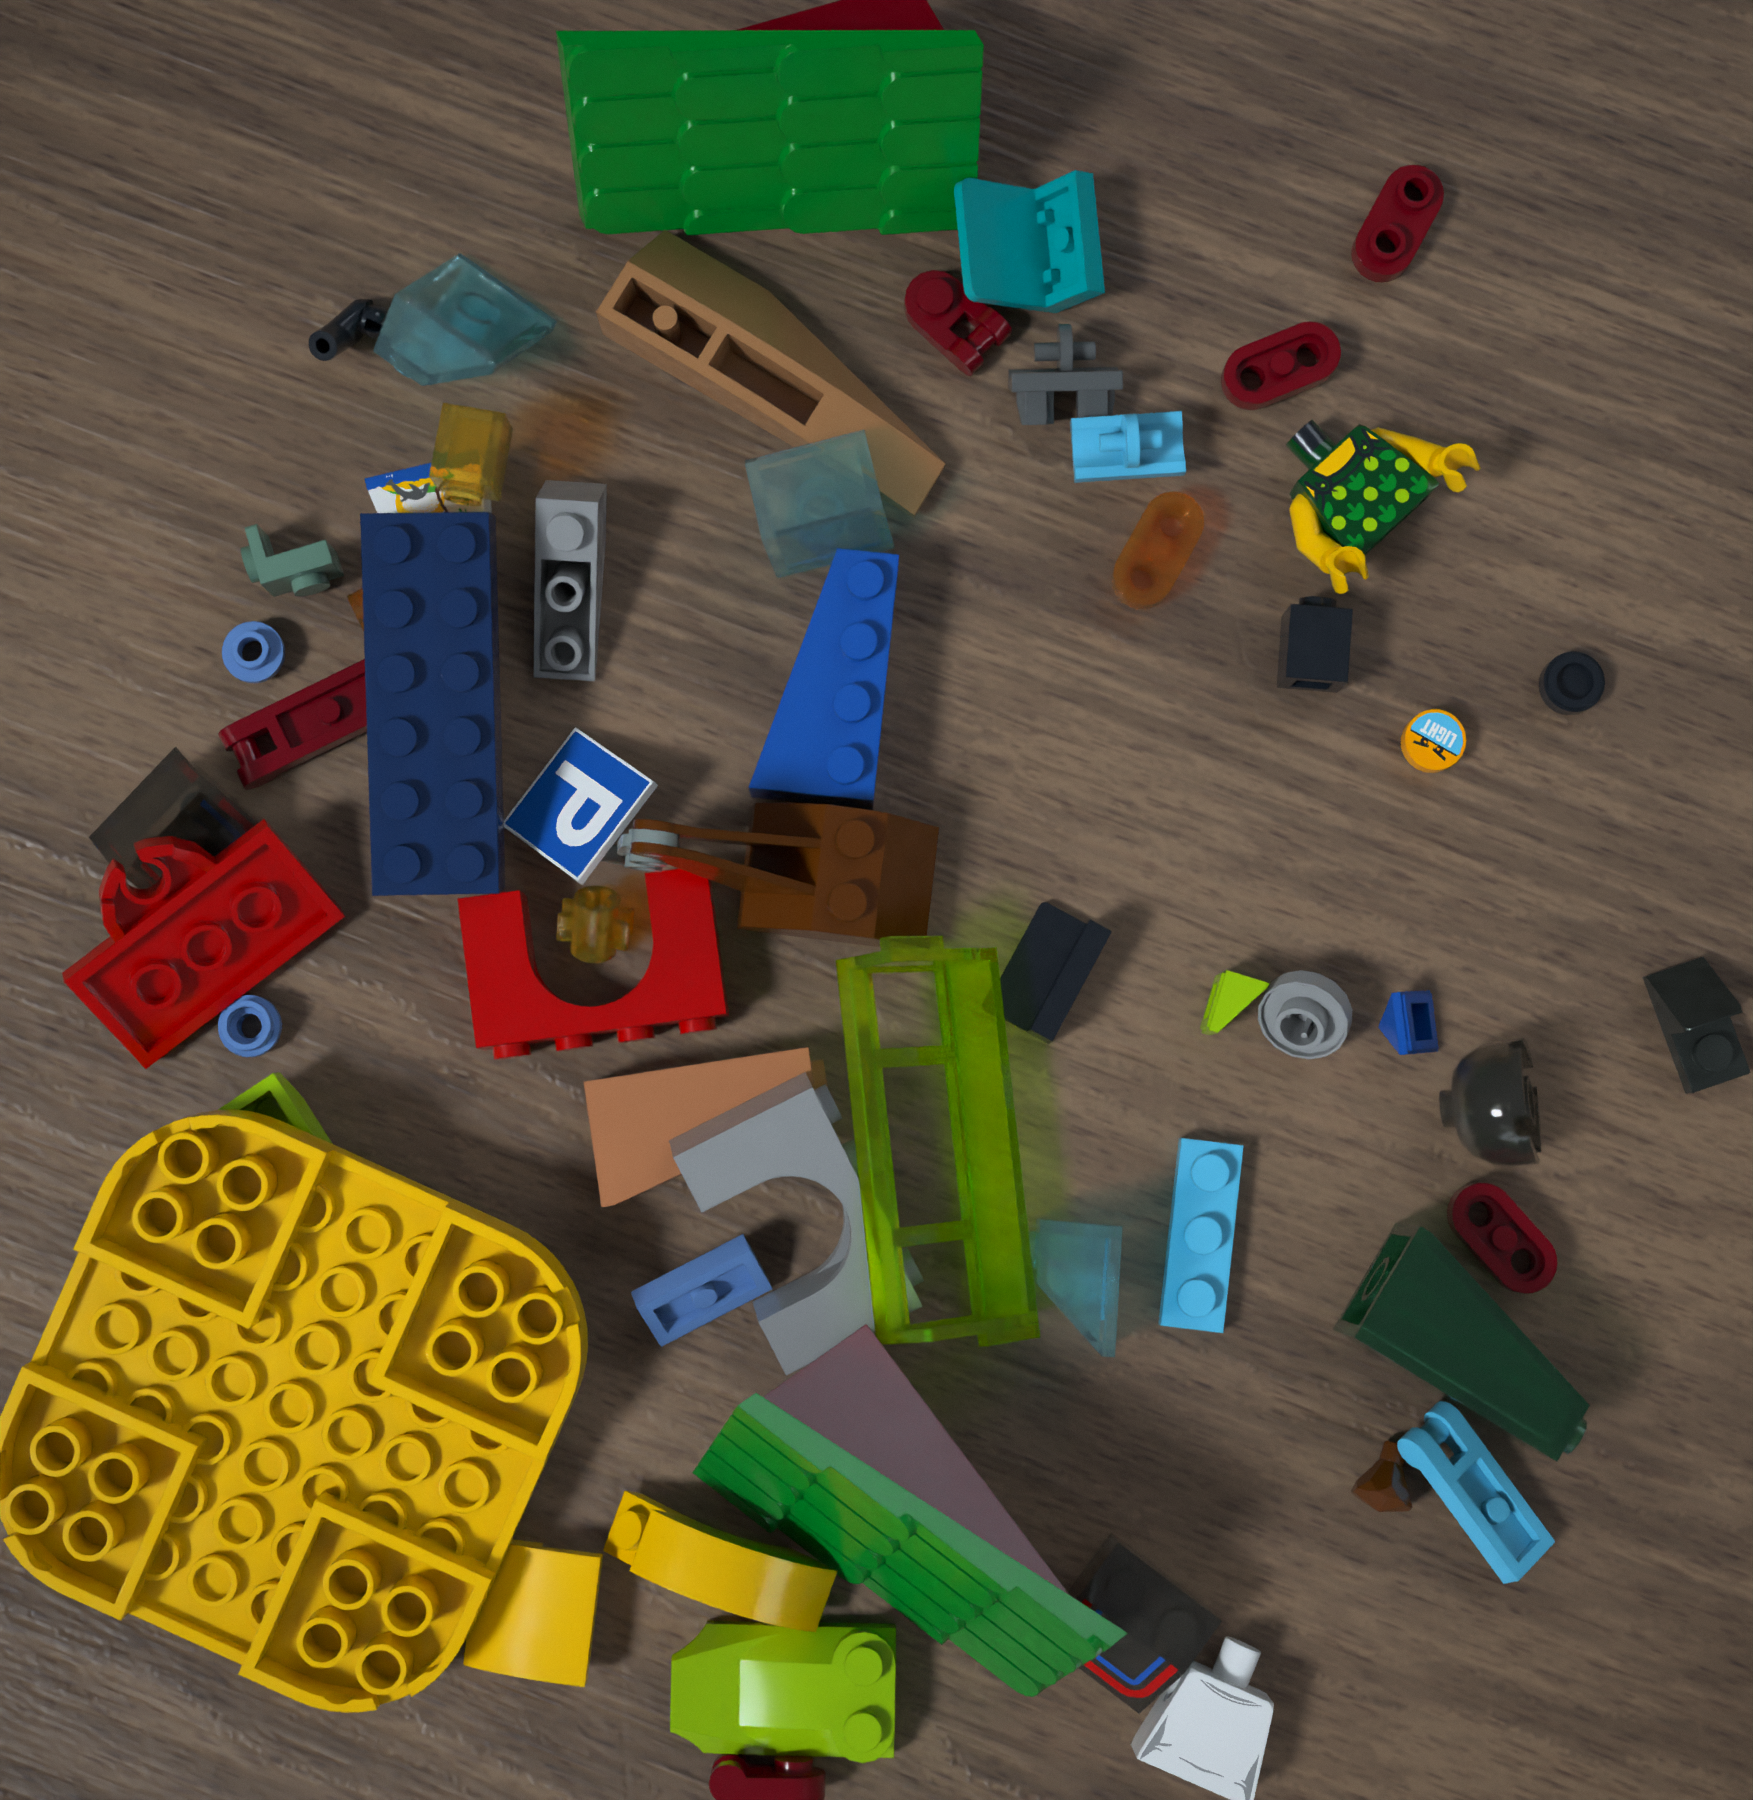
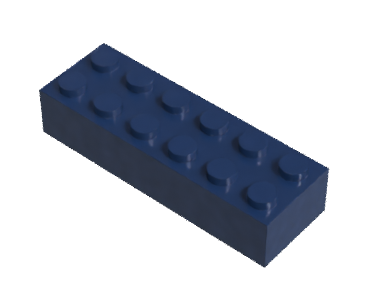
[360,512,506,896]

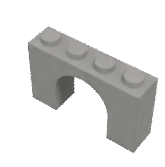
[669,1072,924,1376]

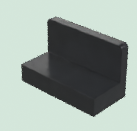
[986,902,1112,1044]

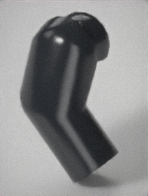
[309,299,390,361]

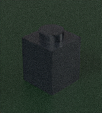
[1277,596,1353,693]

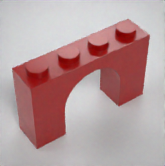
[457,869,729,1060]

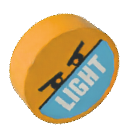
[1401,709,1466,773]

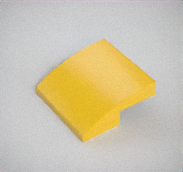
[463,1539,603,1687]

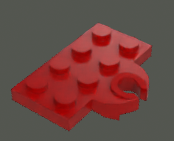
[62,818,345,1069]

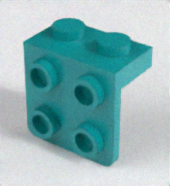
[954,170,1105,313]

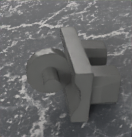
[1008,324,1123,425]

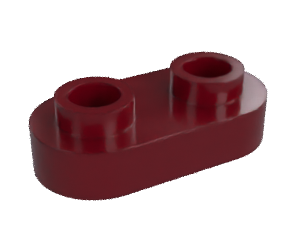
[1351,165,1444,283]
[1221,321,1341,410]
[1447,1183,1558,1294]

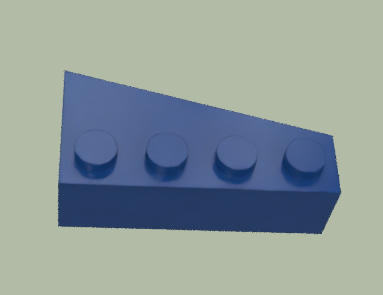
[748,548,899,810]

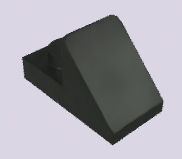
[1642,957,1751,1094]

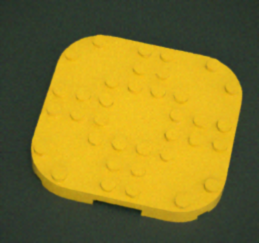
[0,1109,588,1713]

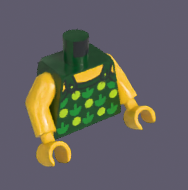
[1286,419,1481,594]

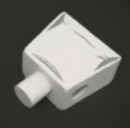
[1131,1636,1274,1800]

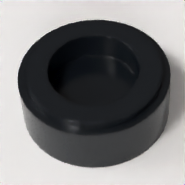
[1539,651,1605,715]

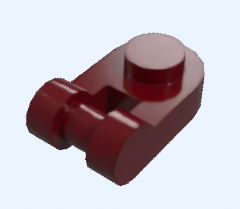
[904,270,1013,377]
[709,1754,826,1800]

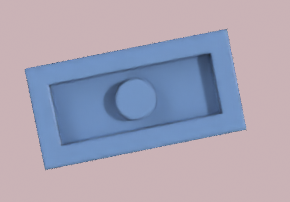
[631,1234,773,1347]

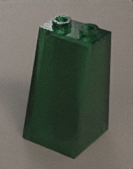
[1333,1223,1590,1462]

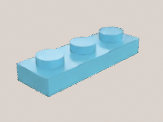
[1158,1138,1244,1333]

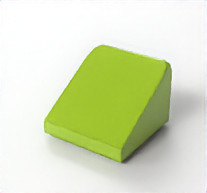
[1200,970,1269,1035]

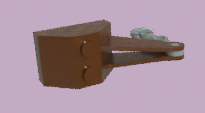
[601,803,939,952]

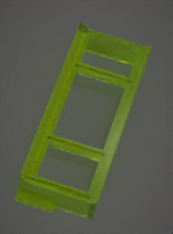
[836,936,1041,1347]

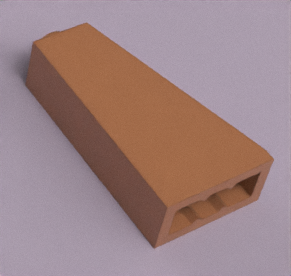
[584,1047,828,1207]

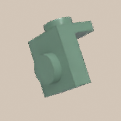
[241,524,344,597]

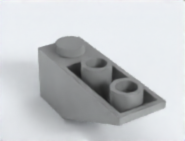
[534,480,607,681]

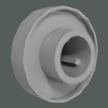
[1258,970,1353,1059]

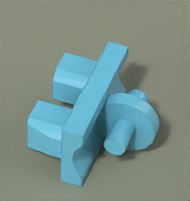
[1070,411,1186,483]

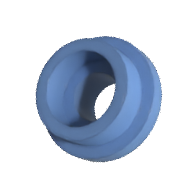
[222,621,285,683]
[218,995,282,1057]

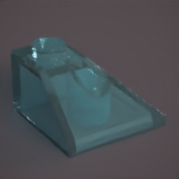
[373,253,557,386]
[1023,1218,1122,1357]

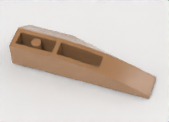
[596,230,946,518]

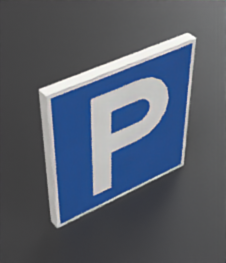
[504,727,658,885]

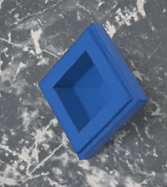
[1378,990,1439,1055]

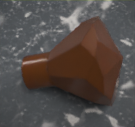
[1351,1441,1412,1512]

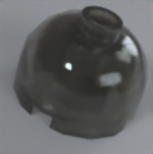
[1439,1038,1542,1166]

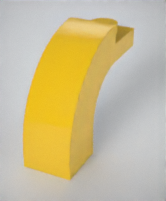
[603,1490,837,1632]

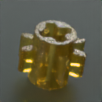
[556,885,635,963]

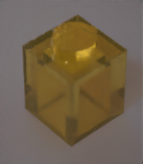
[429,403,513,506]

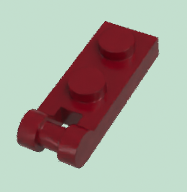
[218,659,367,790]

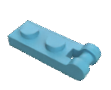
[1397,1401,1555,1584]

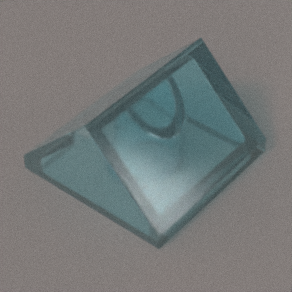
[745,429,895,578]

